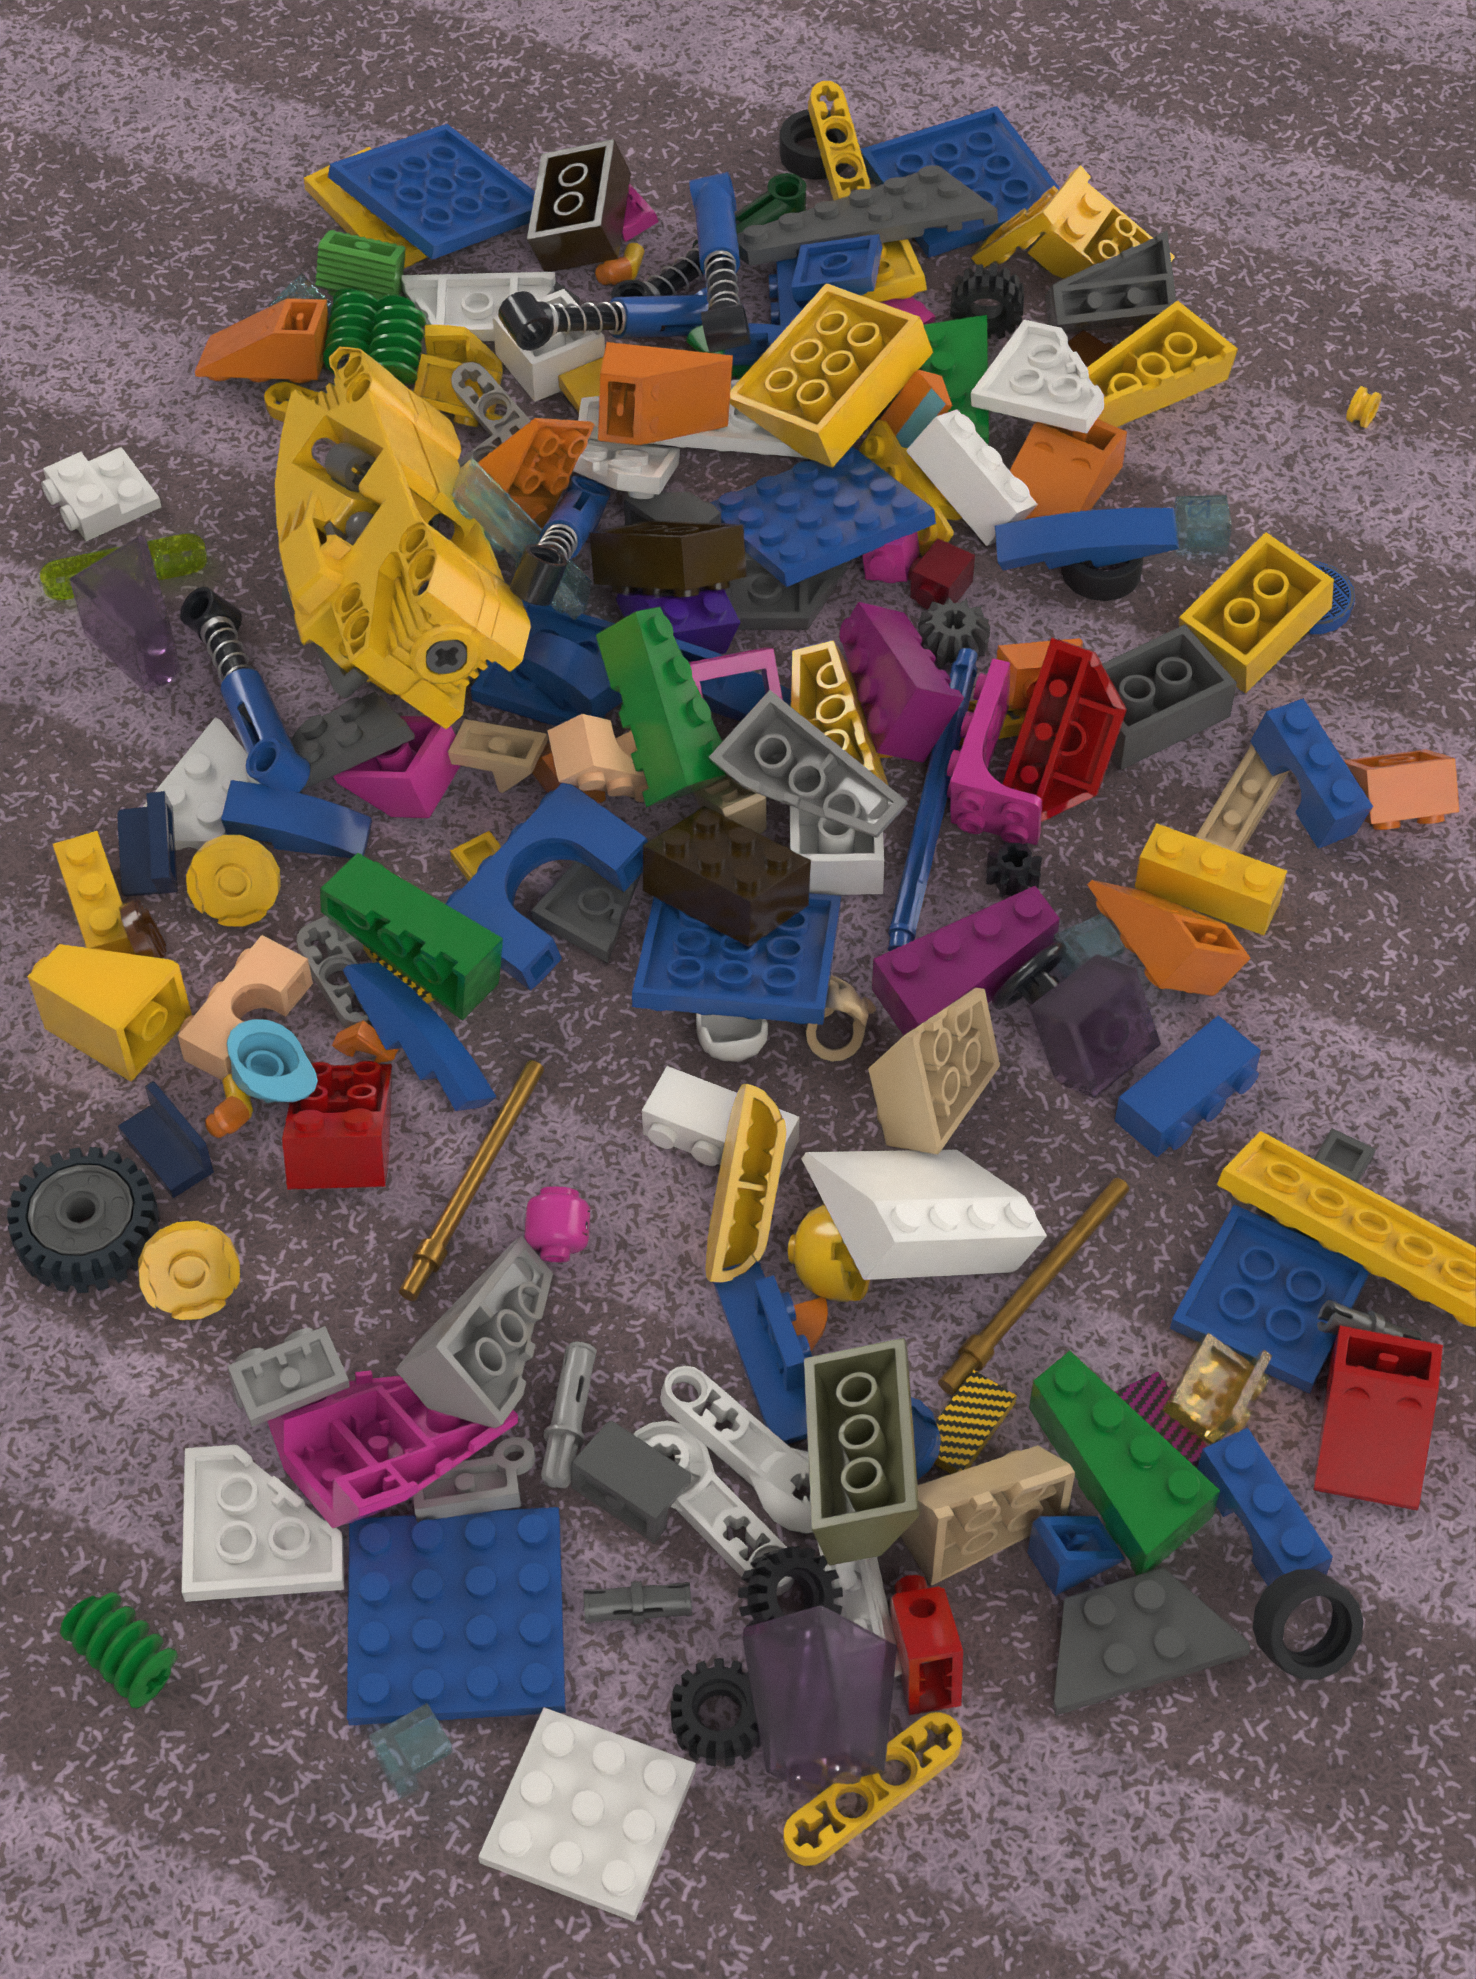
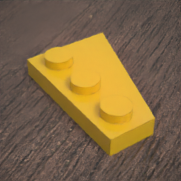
[971,165,1091,268]

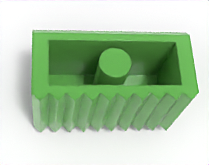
[315,230,406,300]

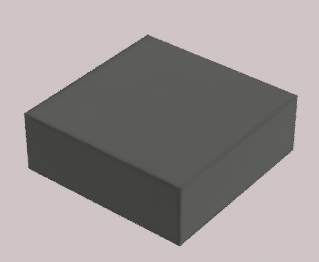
[1314,1128,1376,1184]

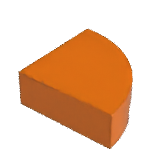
[332,1020,398,1063]
[792,1297,828,1351]

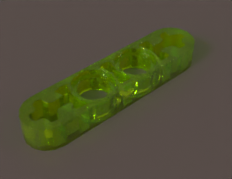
[40,533,208,600]

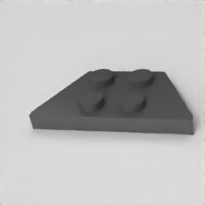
[724,553,847,630]
[291,692,415,791]
[1053,1567,1251,1716]

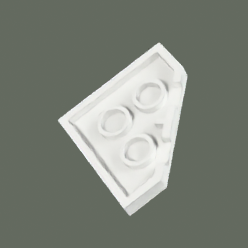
[971,320,1104,434]
[573,438,680,499]
[182,1445,345,1602]

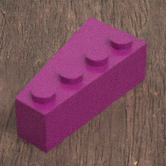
[839,602,964,763]
[872,886,1060,1036]

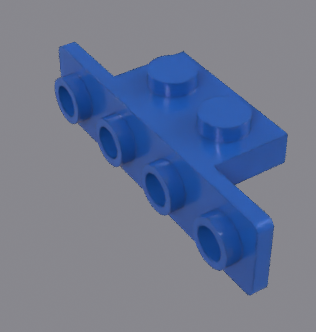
[713,1261,812,1444]

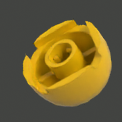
[788,1204,870,1302]

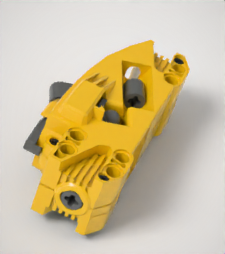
[275,346,531,729]

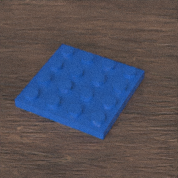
[860,106,1060,258]
[328,124,535,260]
[710,446,936,587]
[632,893,841,1025]
[347,1507,566,1725]

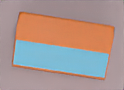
[880,370,952,448]

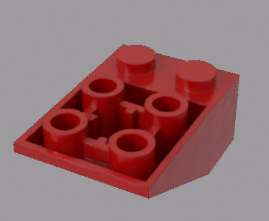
[282,1061,393,1190]
[1313,1326,1443,1511]

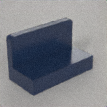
[117,791,178,897]
[118,1081,214,1198]

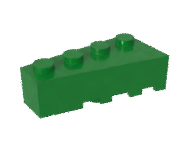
[918,315,989,445]
[596,607,727,808]
[320,853,503,1021]
[1029,1350,1220,1576]

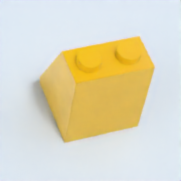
[27,944,192,1082]

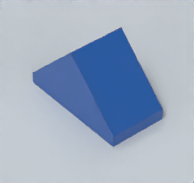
[1027,1516,1125,1596]

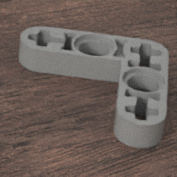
[451,362,531,479]
[296,916,374,1028]

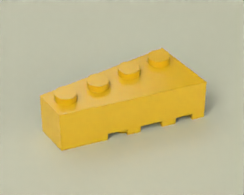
[791,640,889,786]

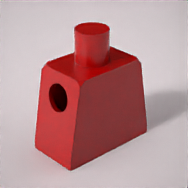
[891,1575,963,1715]

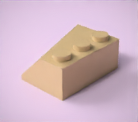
[868,988,1000,1155]
[901,1445,1075,1586]

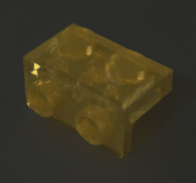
[1162,1333,1272,1445]

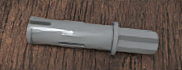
[541,1342,597,1488]

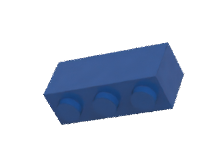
[1115,1015,1261,1157]

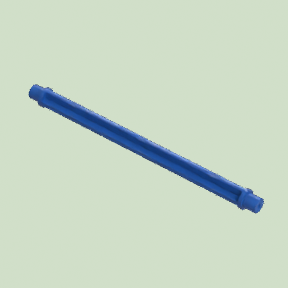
[888,648,978,951]

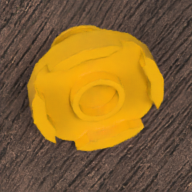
[186,835,281,927]
[138,1221,240,1320]

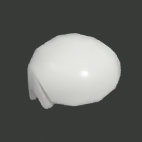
[696,1013,768,1062]

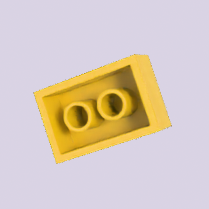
[1179,532,1334,694]

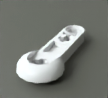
[660,1366,812,1533]
[633,1421,794,1596]

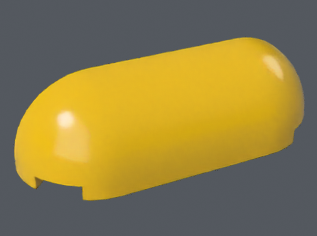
[705,1083,786,1282]

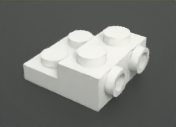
[41,447,161,541]

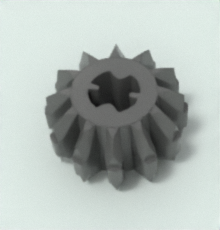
[917,597,990,669]

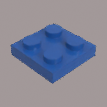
[791,234,882,302]

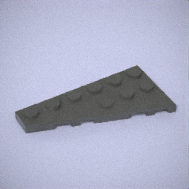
[737,165,998,266]

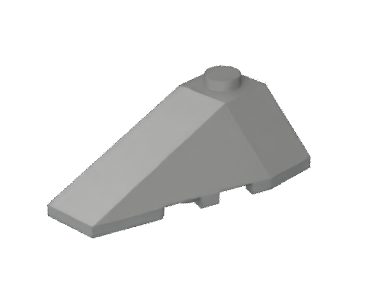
[708,690,908,838]
[395,1236,553,1429]

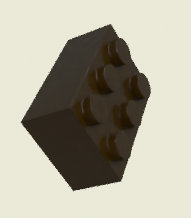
[527,139,631,272]
[589,520,747,597]
[643,806,811,947]

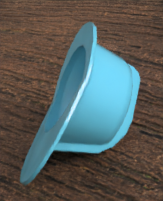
[226,1019,318,1103]

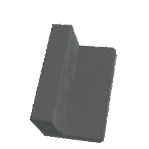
[571,1421,691,1544]

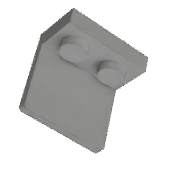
[227,1326,350,1427]

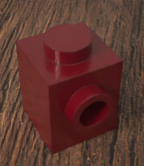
[908,538,975,609]

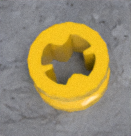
[1346,386,1382,428]

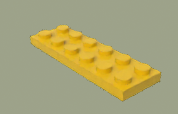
[1217,1131,1476,1327]

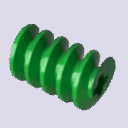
[323,288,378,374]
[369,294,426,386]
[60,1592,178,1709]

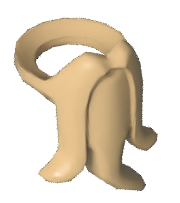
[806,975,876,1062]

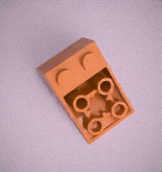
[195,299,329,383]
[598,342,733,445]
[465,418,595,534]
[1010,419,1127,520]
[1087,880,1251,996]

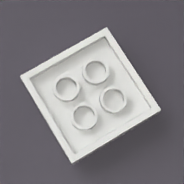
[478,1708,696,1922]

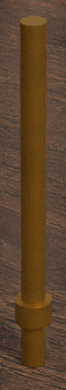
[399,1060,544,1301]
[938,1178,1130,1395]

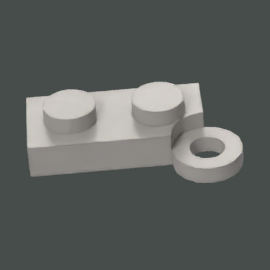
[413,1437,536,1522]

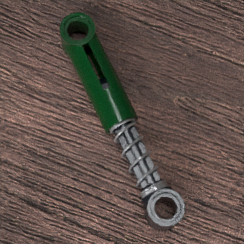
[611,173,807,300]

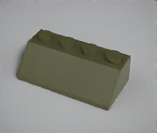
[804,1338,920,1566]

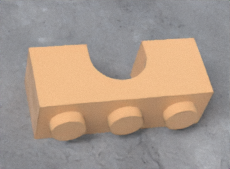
[547,714,649,802]
[177,935,313,1080]

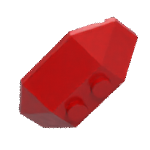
[1003,638,1127,822]

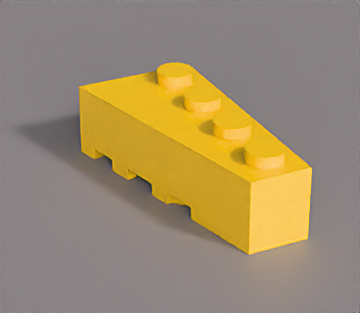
[1087,300,1238,427]

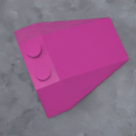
[267,1370,518,1529]

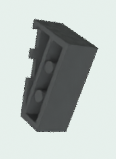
[1045,231,1176,333]

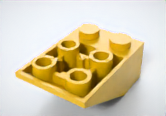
[1027,182,1175,279]

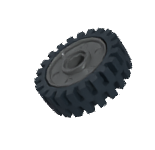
[7,1147,160,1293]

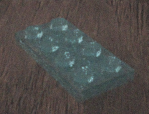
[451,457,592,620]

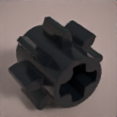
[985,841,1042,897]

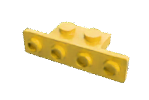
[413,354,504,427]
[859,420,962,556]

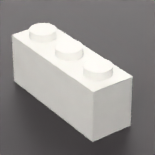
[906,410,1038,546]
[642,1066,800,1178]

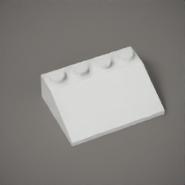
[801,1150,1047,1280]

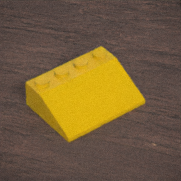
[730,283,933,468]

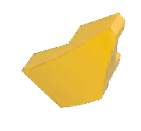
[424,325,503,373]

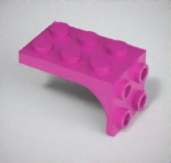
[947,658,1042,845]

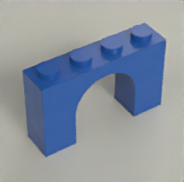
[446,783,648,991]

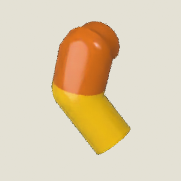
[595,243,645,286]
[205,1073,253,1138]

